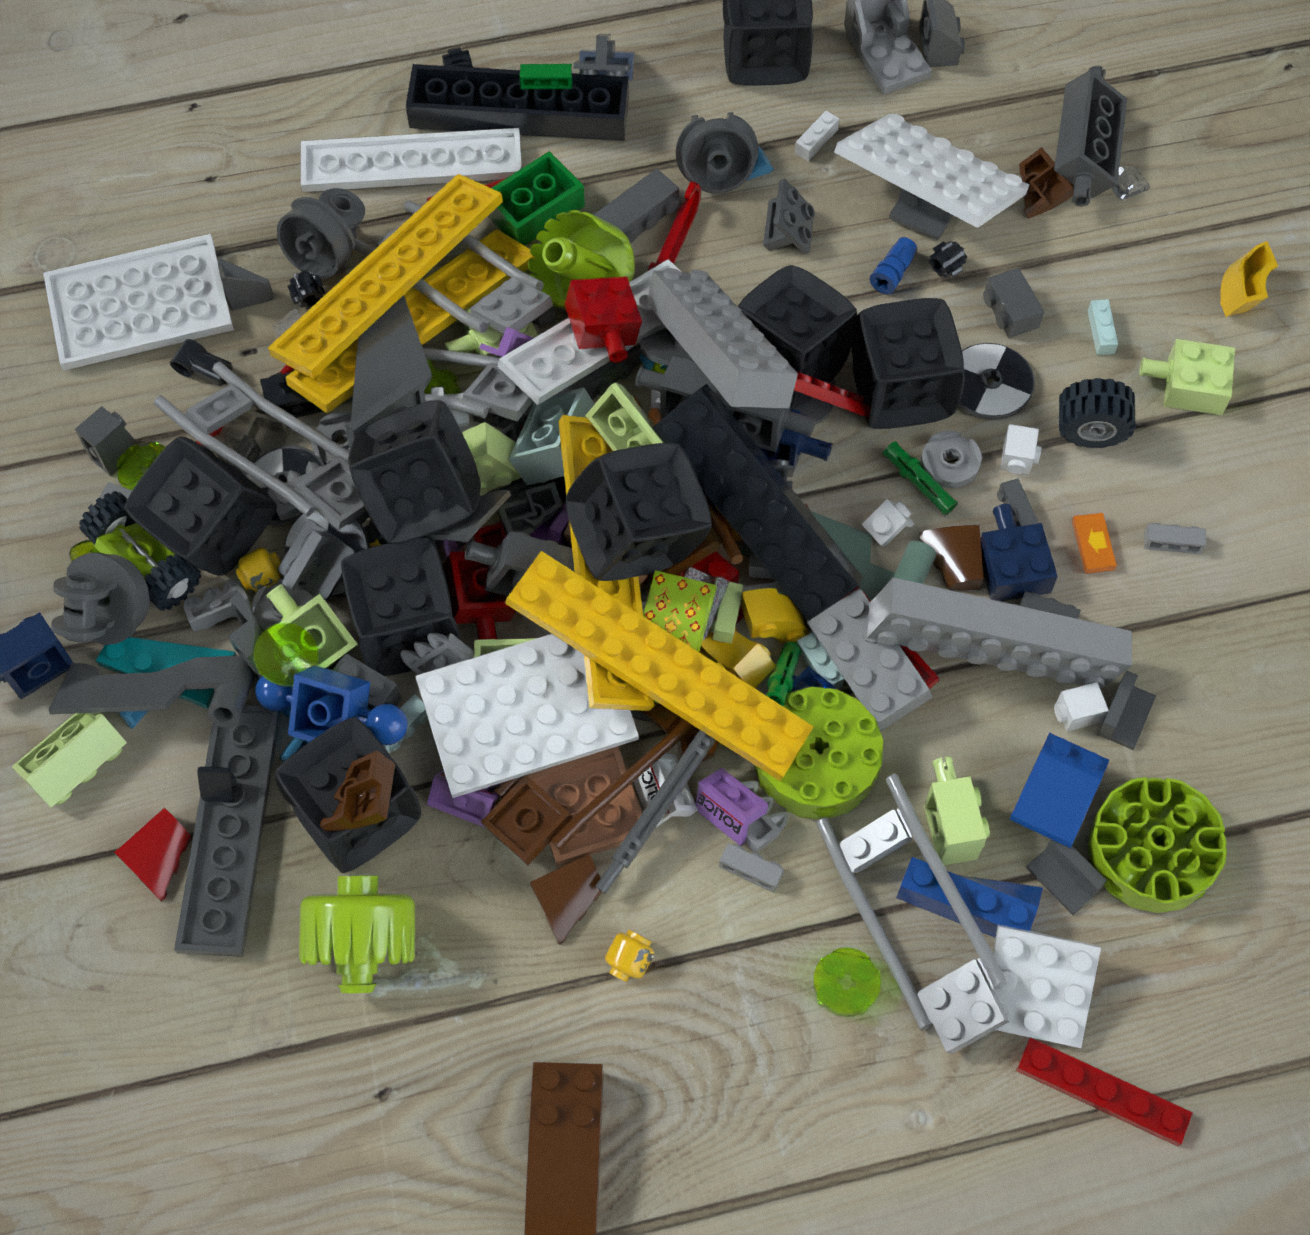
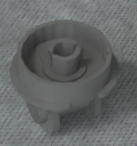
[675,112,759,193]
[277,188,365,279]
[51,552,149,645]

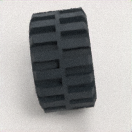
[1059,378,1136,448]

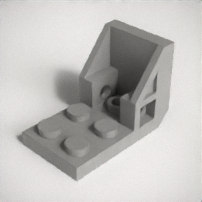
[844,0,932,95]

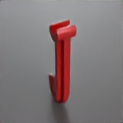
[648,181,701,271]

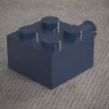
[759,409,833,471]
[980,504,1058,602]
[0,612,74,699]

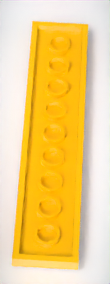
[268,173,503,379]
[286,229,537,414]
[558,415,654,711]
[505,551,814,781]

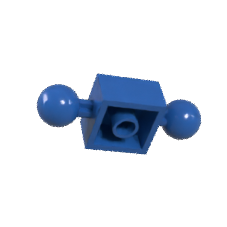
[255,666,408,745]

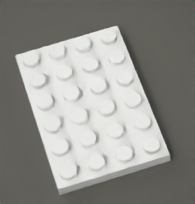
[834,114,1029,228]
[43,234,234,371]
[415,634,639,798]

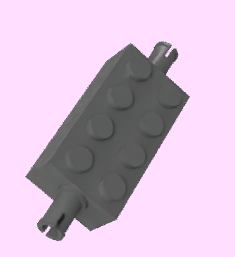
[1054,66,1127,207]
[635,356,816,452]
[465,531,647,602]

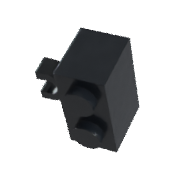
[260,369,324,424]

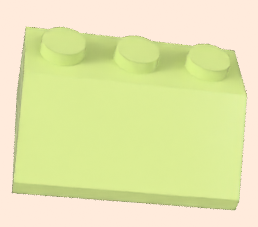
[585,383,664,451]
[12,713,127,808]

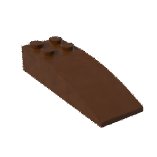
[524,1062,604,1235]

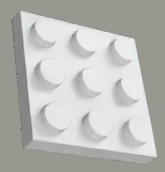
[993,925,1101,1048]

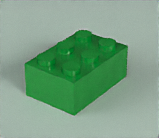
[488,151,585,246]

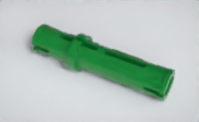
[882,441,958,516]
[766,642,802,706]

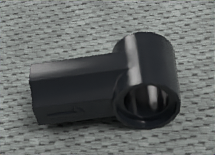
[170,339,233,386]

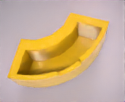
[1220,241,1278,317]
[740,588,809,644]
[699,618,776,688]

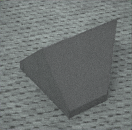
[218,259,274,311]

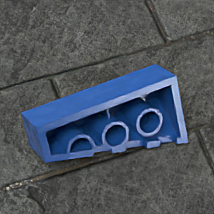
[896,857,1043,938]

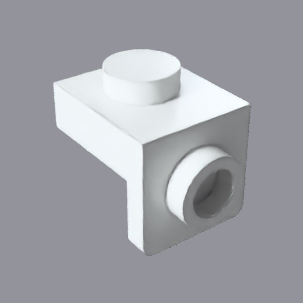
[862,499,915,547]

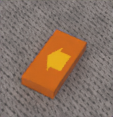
[1072,513,1117,574]

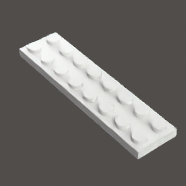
[301,128,522,192]
[497,260,680,405]

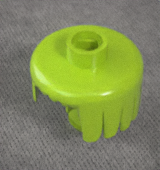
[528,210,635,311]
[299,875,415,994]

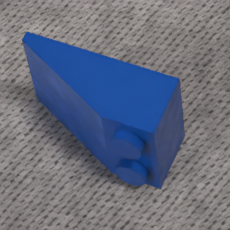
[1009,732,1109,848]

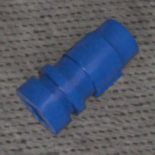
[869,237,918,294]

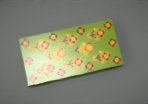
[643,570,717,704]

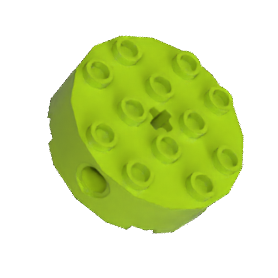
[753,687,884,819]
[1087,777,1227,913]

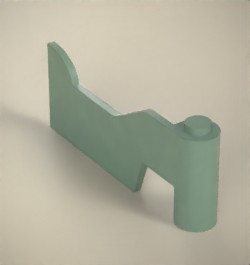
[740,511,937,601]

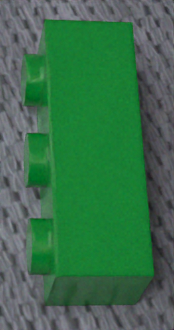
[520,63,572,89]

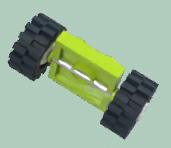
[79,491,201,611]

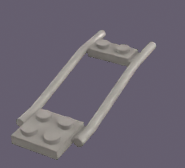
[353,200,553,334]
[422,347,533,421]
[154,362,367,530]
[816,774,1010,1054]

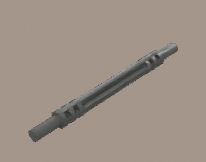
[595,730,716,894]

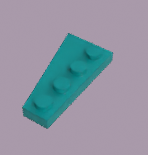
[96,637,237,709]

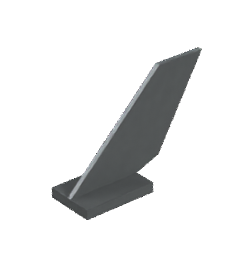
[345,295,432,449]

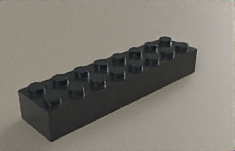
[405,64,629,141]
[652,384,863,621]

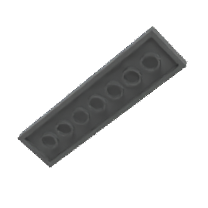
[174,705,281,957]

